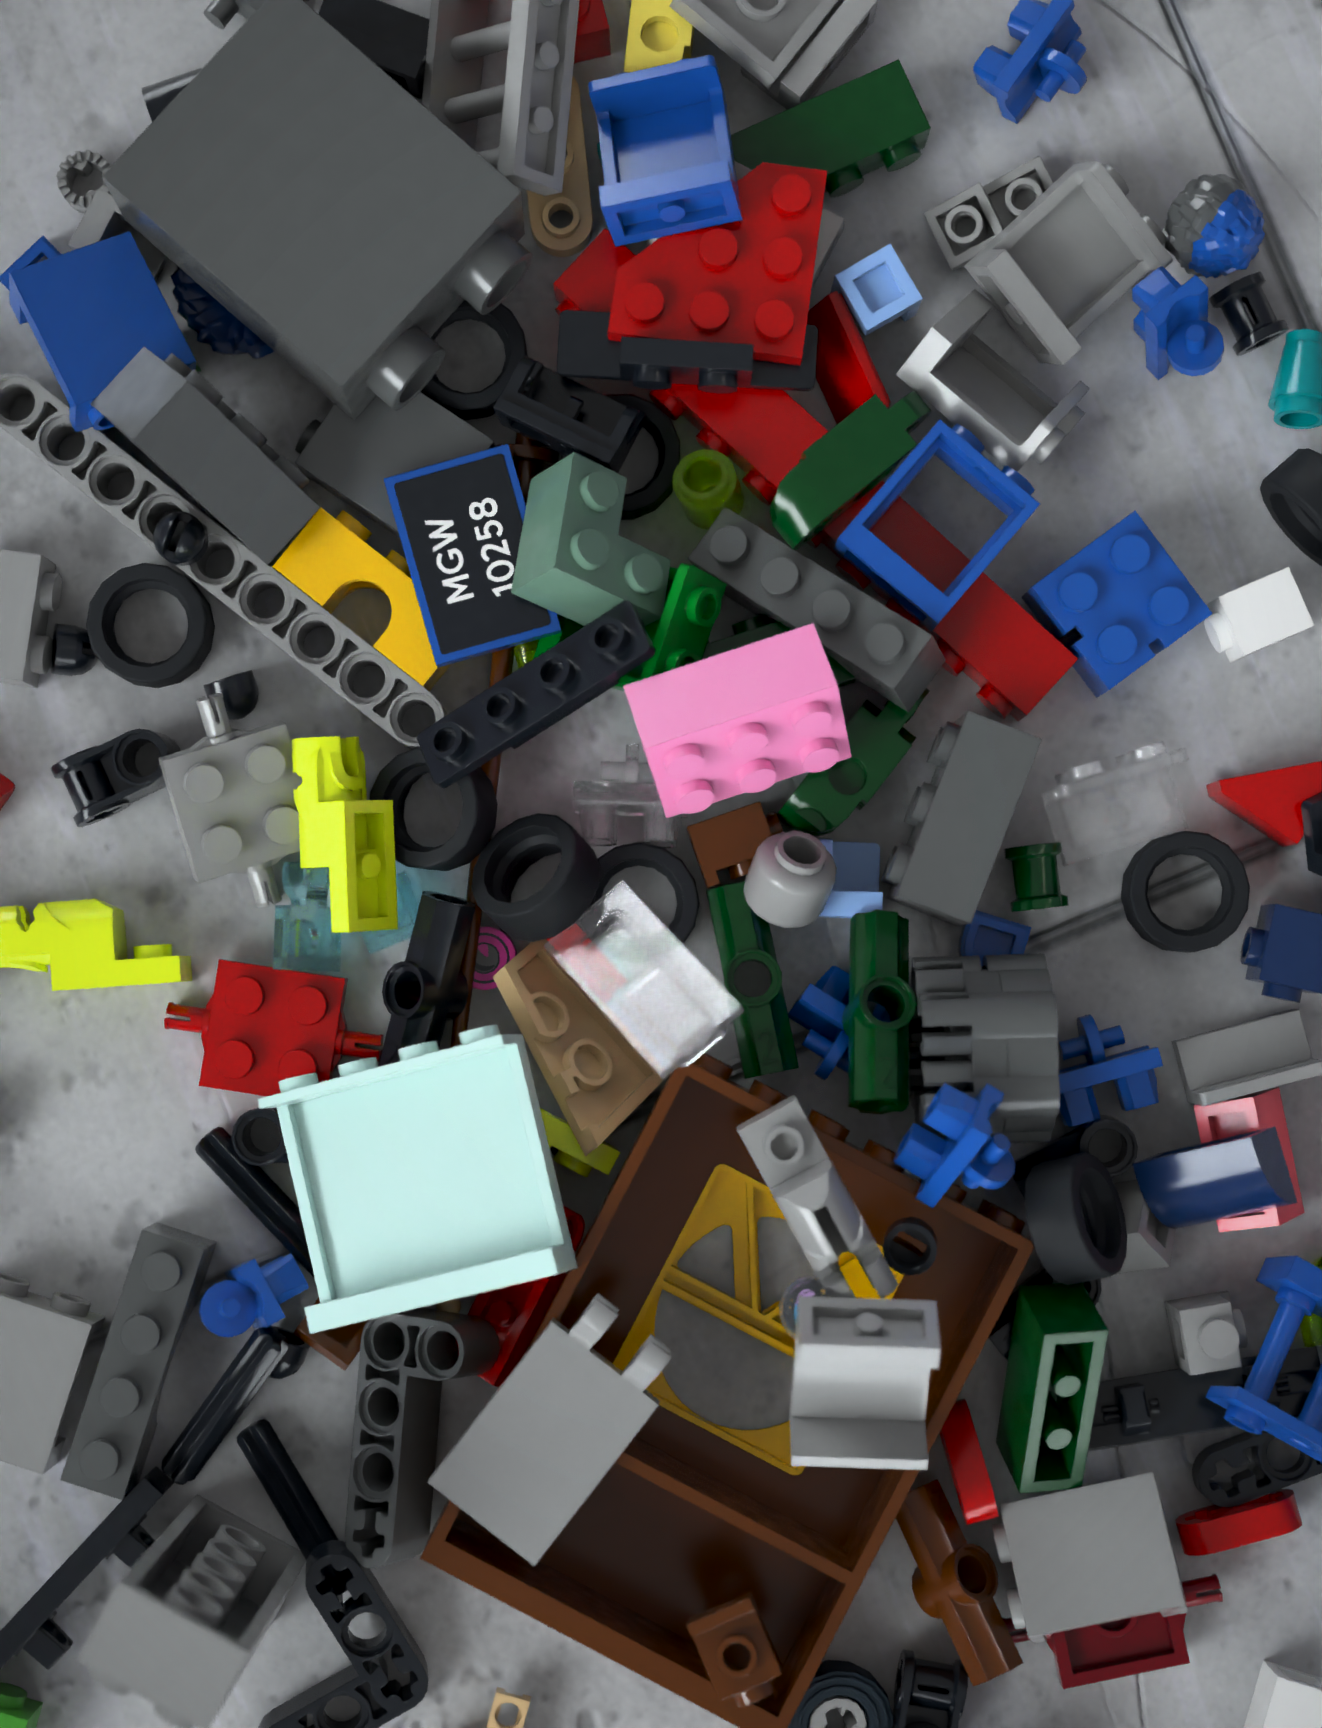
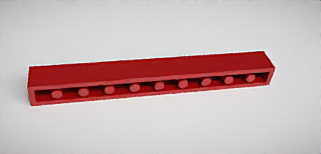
[553,228,1078,721]

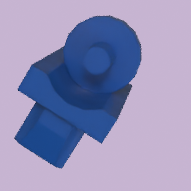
[973,0,1087,124]
[1132,266,1224,380]
[788,966,890,1081]
[1058,1014,1163,1127]
[893,1082,1015,1208]
[199,1253,309,1337]

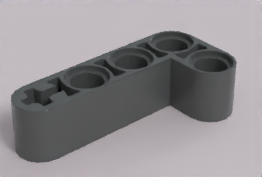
[345,1308,500,1568]

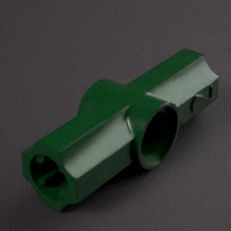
[706,881,799,1079]
[842,910,917,1115]

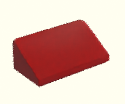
[807,291,891,424]

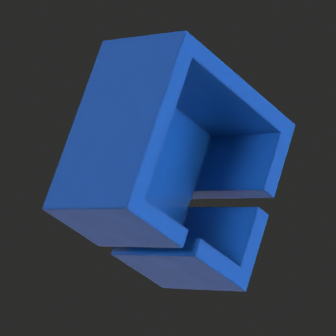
[1021,511,1213,698]

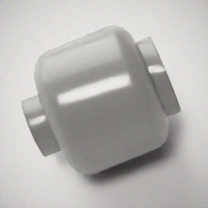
[743,831,837,928]

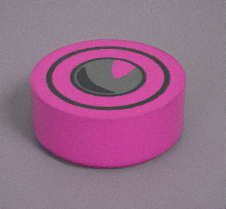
[473,926,517,990]

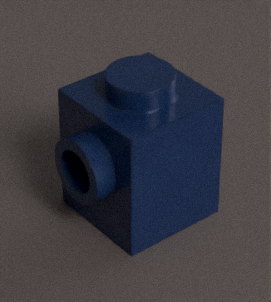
[1240,904,1322,1003]

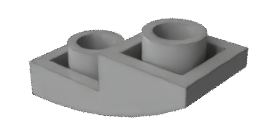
[923,155,1053,271]

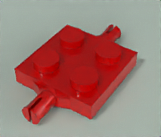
[164,959,384,1096]

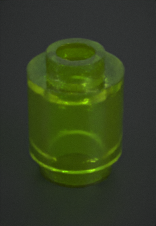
[673,449,744,530]

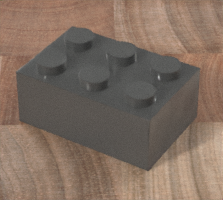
[91,347,320,565]
[881,710,1042,926]

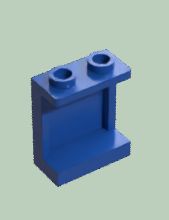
[588,55,742,247]
[9,231,197,432]

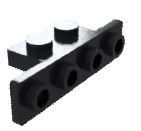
[557,310,818,394]
[417,601,655,788]

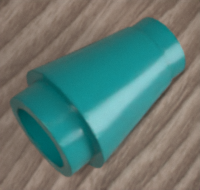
[1268,329,1322,429]

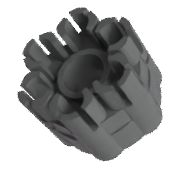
[909,953,1060,1143]

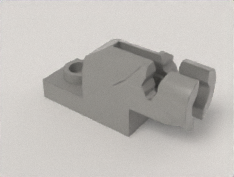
[736,1095,898,1299]

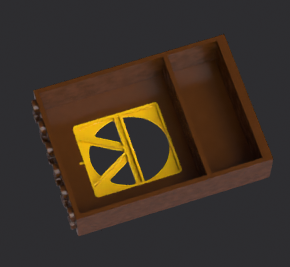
[420,1049,1034,1728]

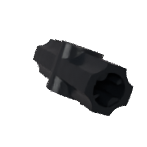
[378,891,476,1067]

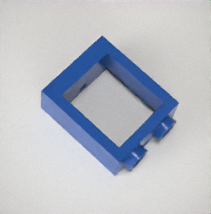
[833,419,1040,632]

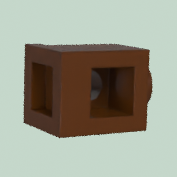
[686,801,784,889]
[686,1592,783,1708]

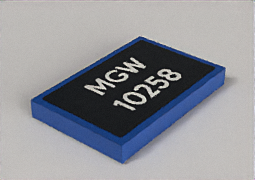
[384,444,562,668]

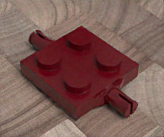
[1003,1574,1223,1689]

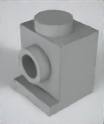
[1164,1291,1248,1376]

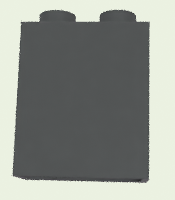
[102,0,533,420]

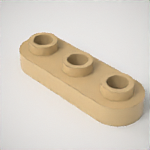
[527,76,593,257]

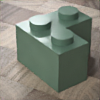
[511,452,671,626]

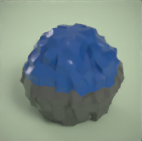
[1162,174,1265,278]

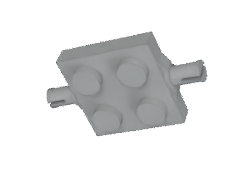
[158,693,302,908]

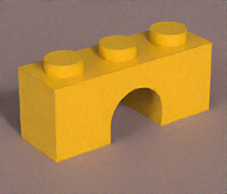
[272,507,451,692]

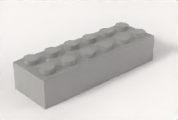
[76,1494,306,1728]

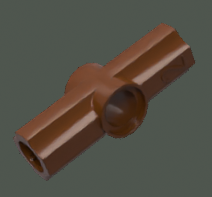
[896,1479,1023,1686]

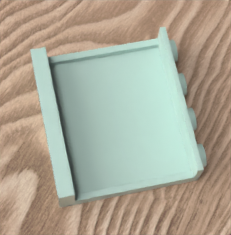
[258,1025,578,1334]

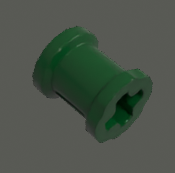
[1004,842,1069,912]

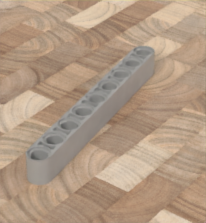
[0,373,448,750]

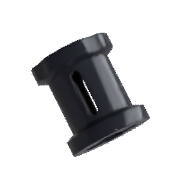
[1209,272,1289,356]

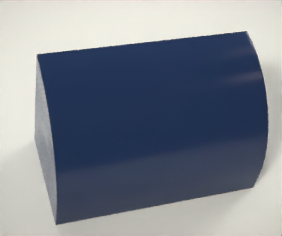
[1132,1126,1298,1229]

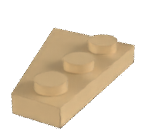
[493,939,669,1156]

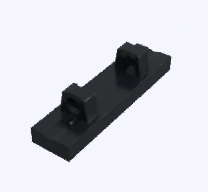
[1088,1346,1321,1452]
[0,1466,174,1670]

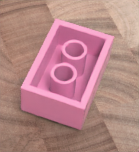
[623,623,852,819]

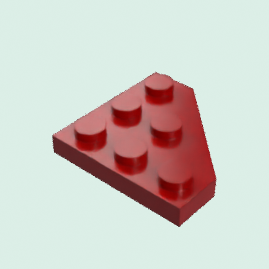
[608,162,827,366]

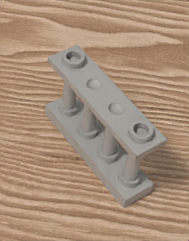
[422,0,580,196]

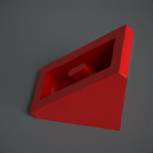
[1206,761,1322,847]

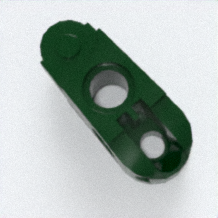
[769,391,932,550]
[777,688,930,837]

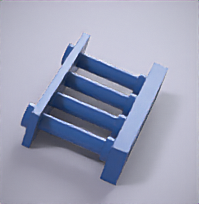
[1205,1255,1322,1463]

